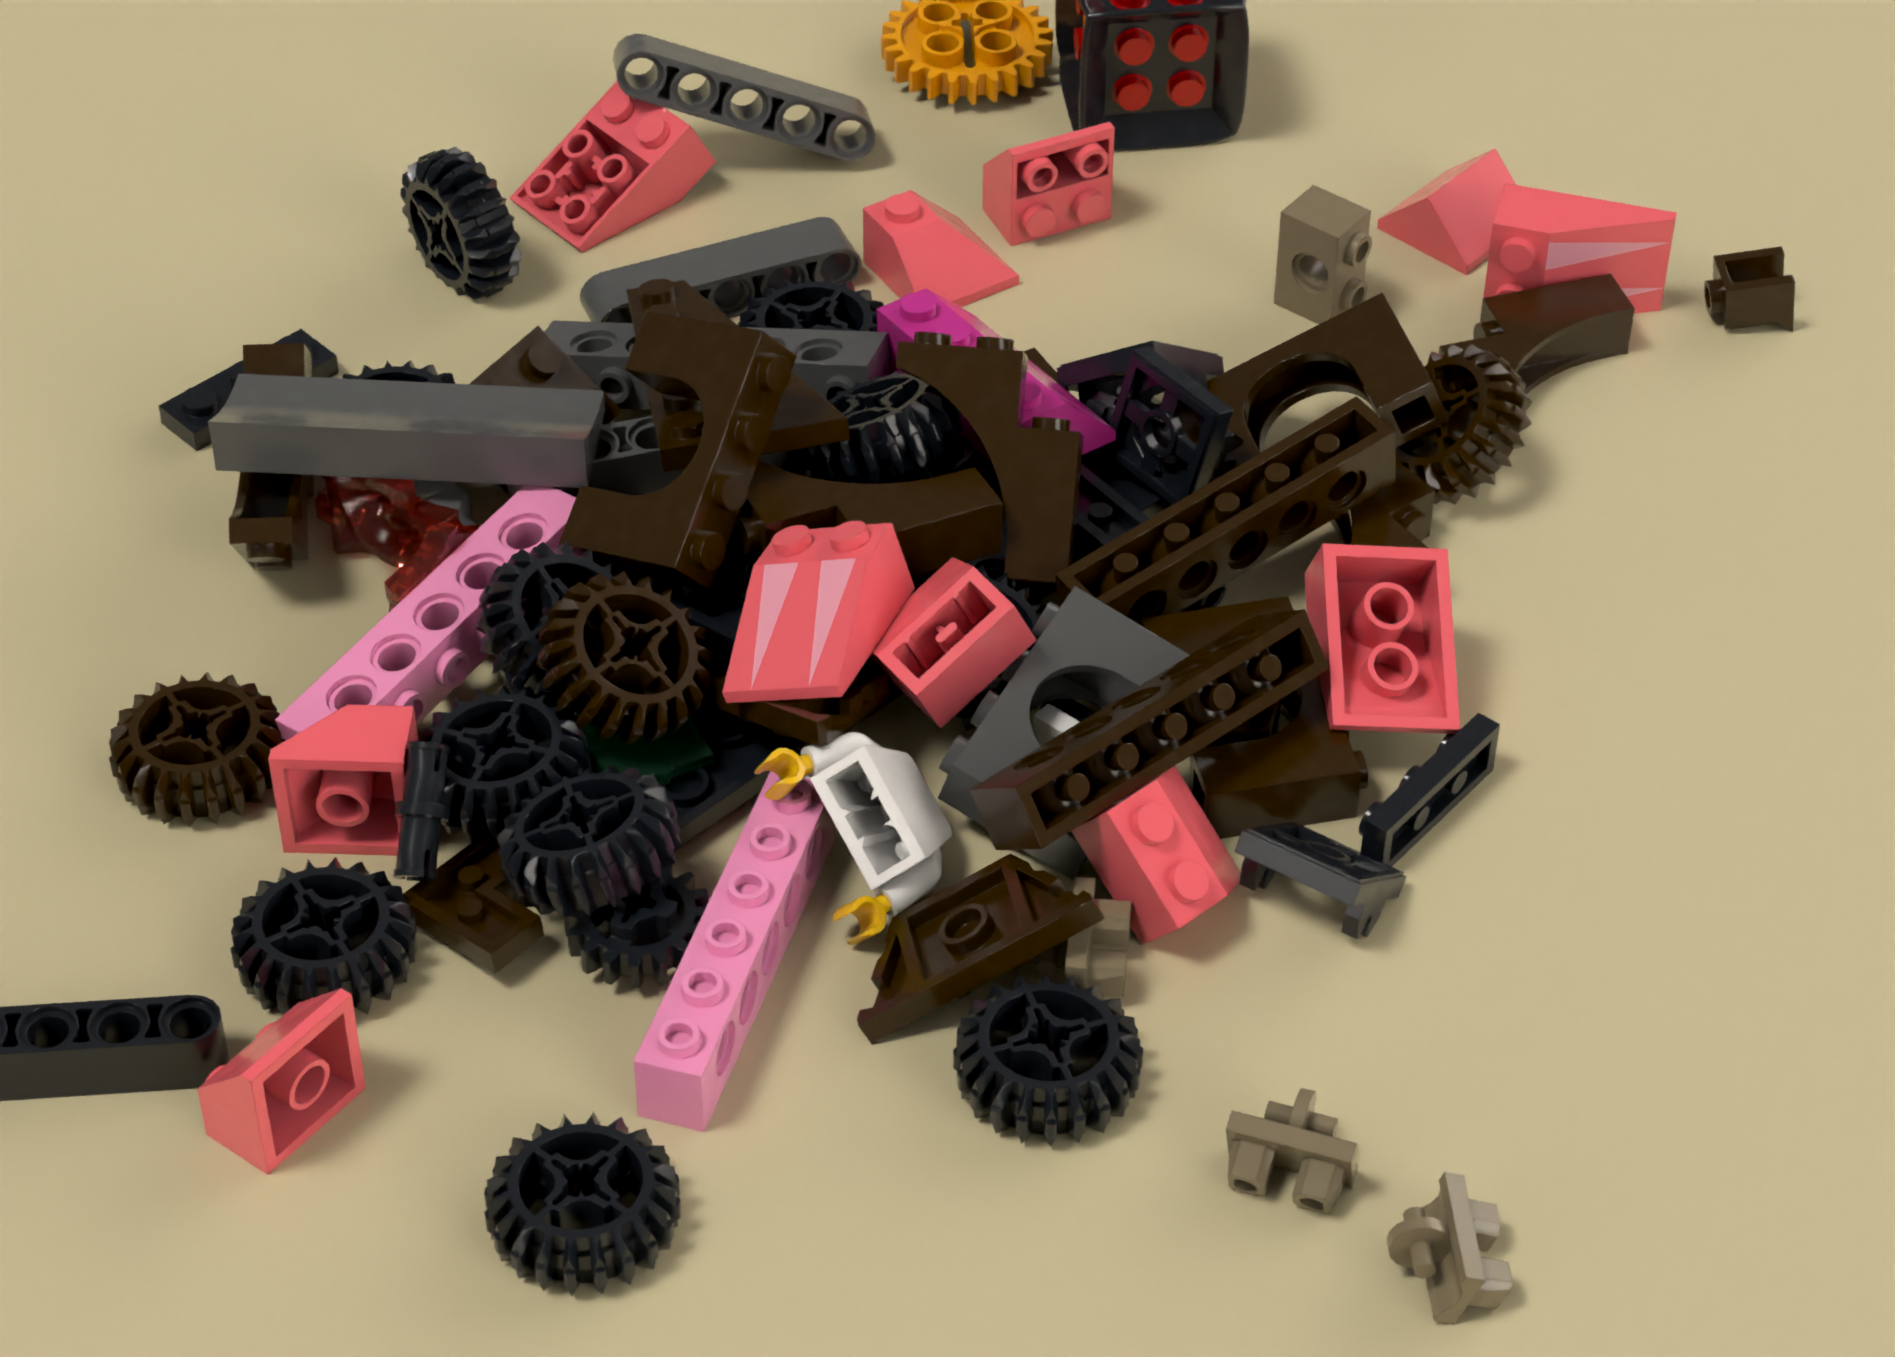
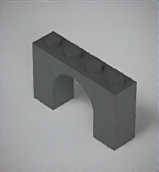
[938,586,1189,880]

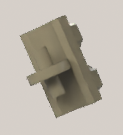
[1029,877,1131,997]
[1226,1088,1358,1215]
[1386,1172,1513,1325]

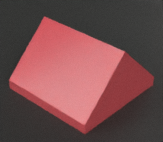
[1377,148,1516,275]

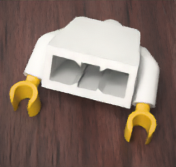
[754,732,952,945]

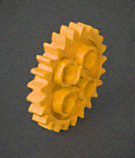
[881,0,1053,105]

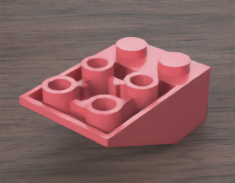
[510,80,716,253]

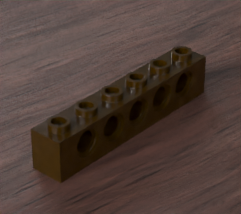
[1055,396,1396,625]
[969,609,1329,850]

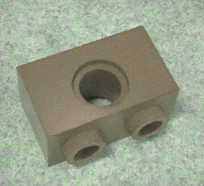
[1274,185,1372,324]

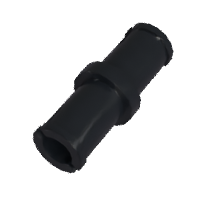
[393,741,450,882]

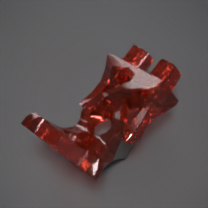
[314,475,481,612]

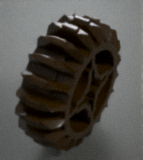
[1396,344,1532,505]
[536,571,713,747]
[109,671,286,828]

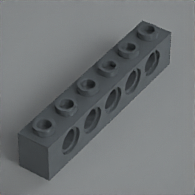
[544,320,893,410]

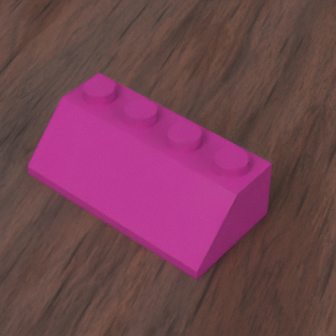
[877,288,1116,463]

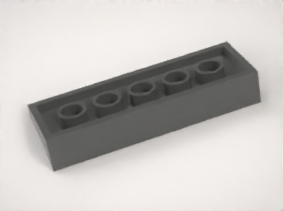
[208,374,605,488]

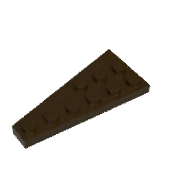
[626,279,850,472]

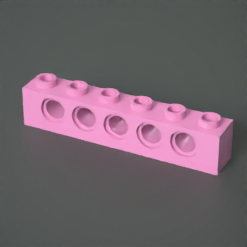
[275,485,580,740]
[634,771,835,1132]

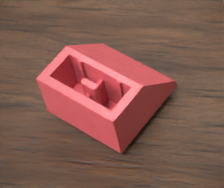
[982,122,1115,246]
[869,557,1037,729]

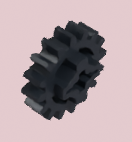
[564,865,709,988]

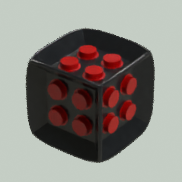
[1055,0,1249,151]

